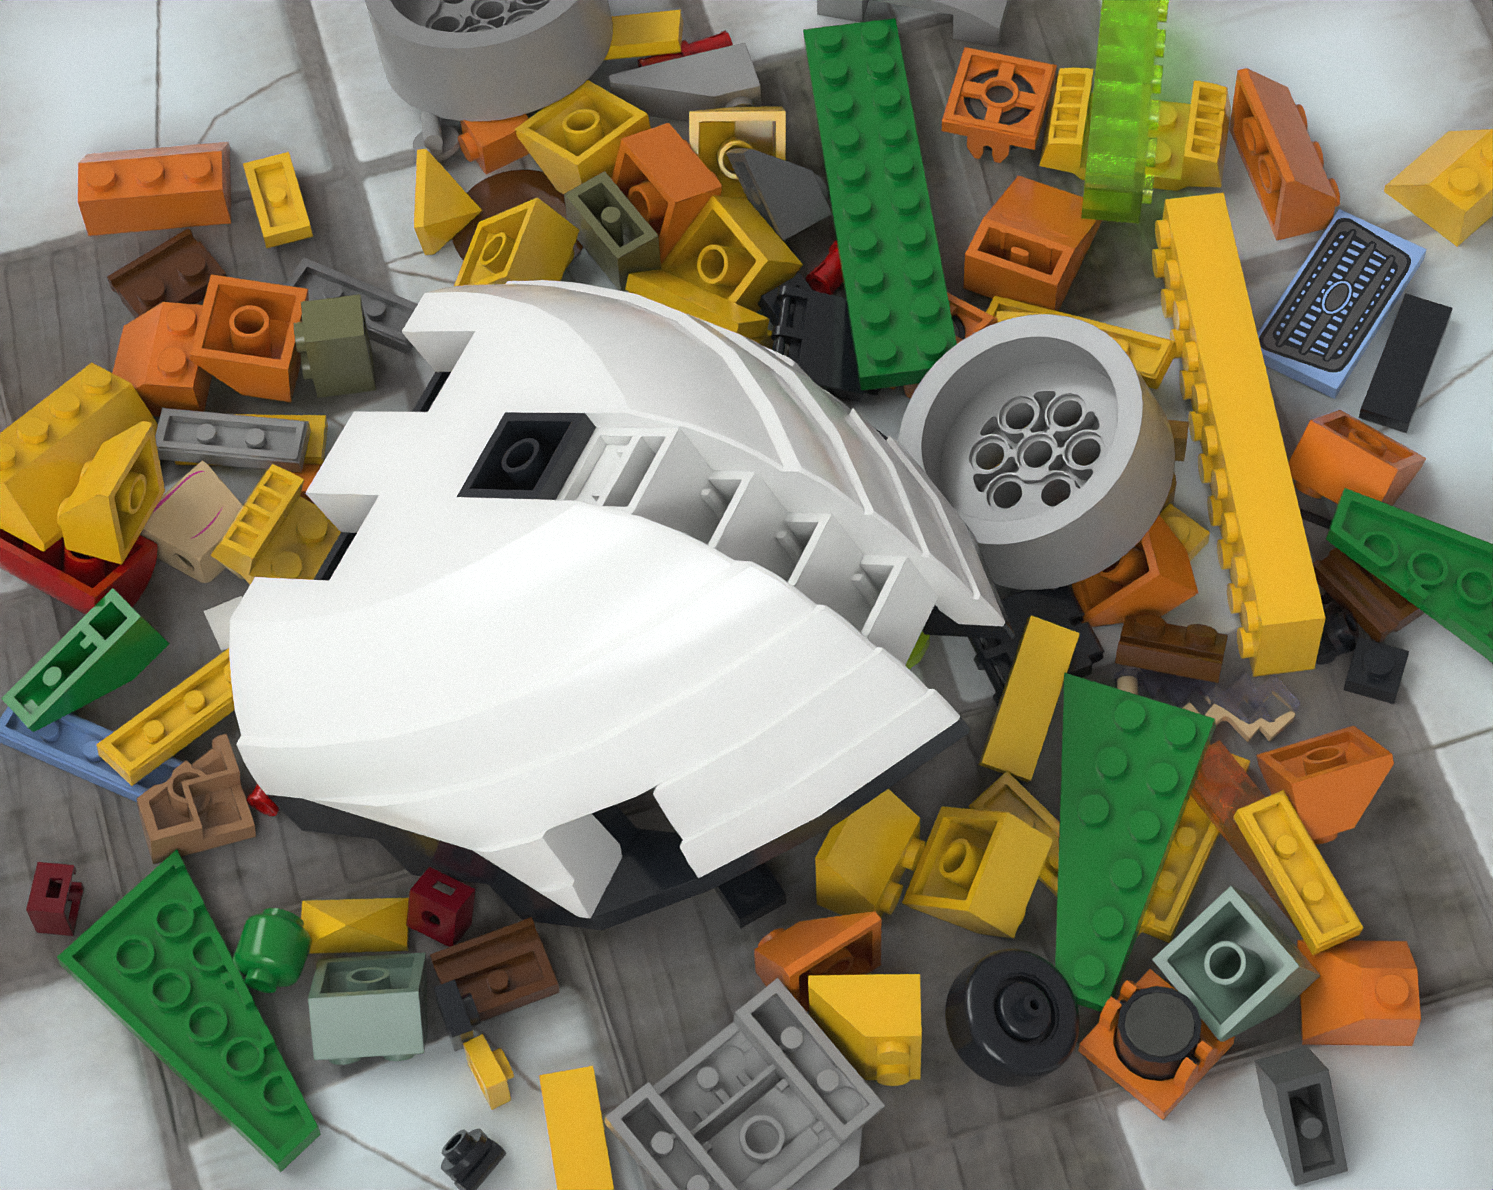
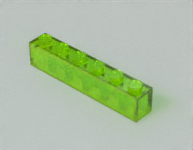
[1081,0,1169,223]

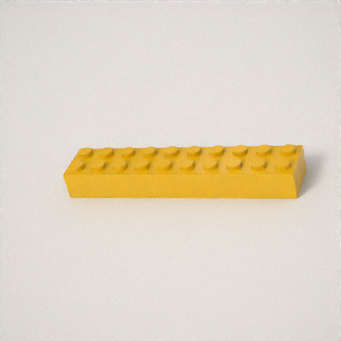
[1152,192,1326,677]

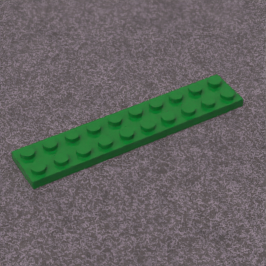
[803,18,957,391]

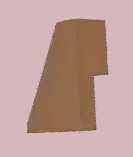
[137,733,256,864]

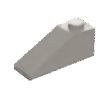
[608,43,761,122]

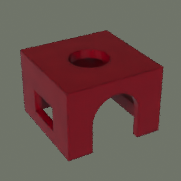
[26,862,84,936]
[406,867,476,947]

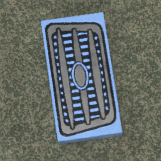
[1257,209,1427,399]

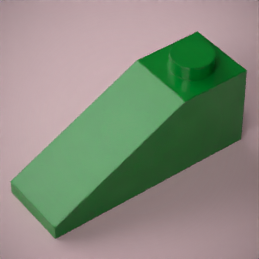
[1,588,170,732]

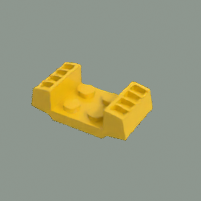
[1039,67,1231,191]
[211,464,341,585]

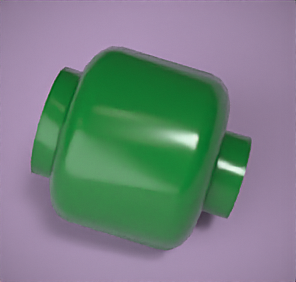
[233,908,312,993]

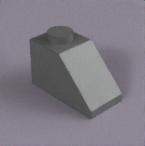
[726,148,832,241]
[1255,1046,1348,1186]

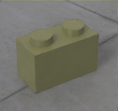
[564,171,661,291]
[294,294,376,398]

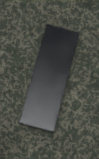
[1359,293,1453,433]

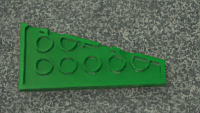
[1325,488,1493,663]
[1055,673,1216,1012]
[57,849,321,1173]

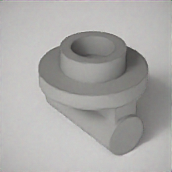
[413,111,460,162]

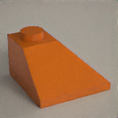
[1072,514,1199,627]
[1256,726,1394,844]
[754,911,882,1012]
[1296,940,1421,1046]

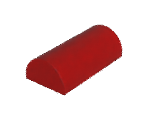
[0,528,158,615]

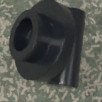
[1316,603,1359,665]
[441,1129,506,1190]

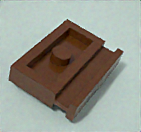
[107,228,227,318]
[1313,548,1424,643]
[1115,614,1228,683]
[430,917,560,1022]

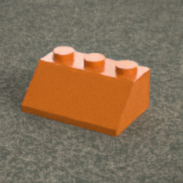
[1229,68,1340,241]
[78,142,231,236]

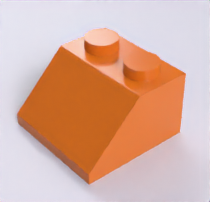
[611,123,723,264]
[190,274,309,402]
[112,302,212,417]
[1288,410,1426,506]

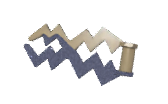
[1114,665,1300,742]

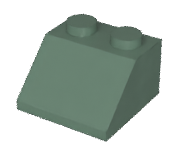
[1152,886,1321,1042]
[308,952,428,1065]

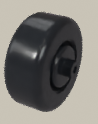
[945,948,1080,1087]

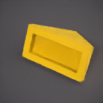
[414,149,482,255]
[301,898,409,954]

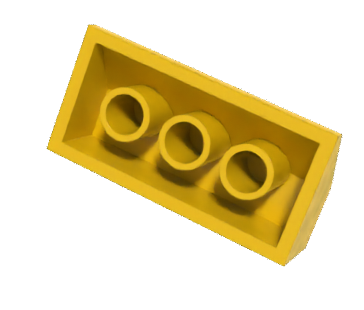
[0,362,158,552]

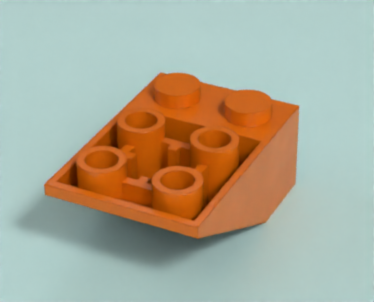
[963,175,1108,311]

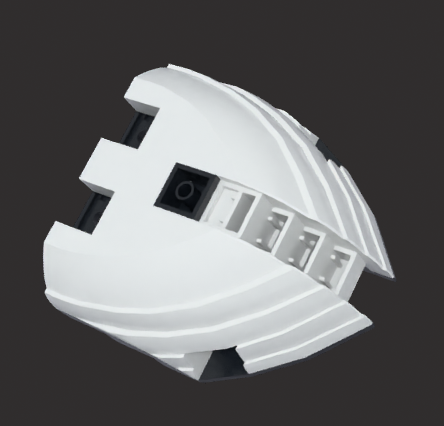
[229,280,1015,931]

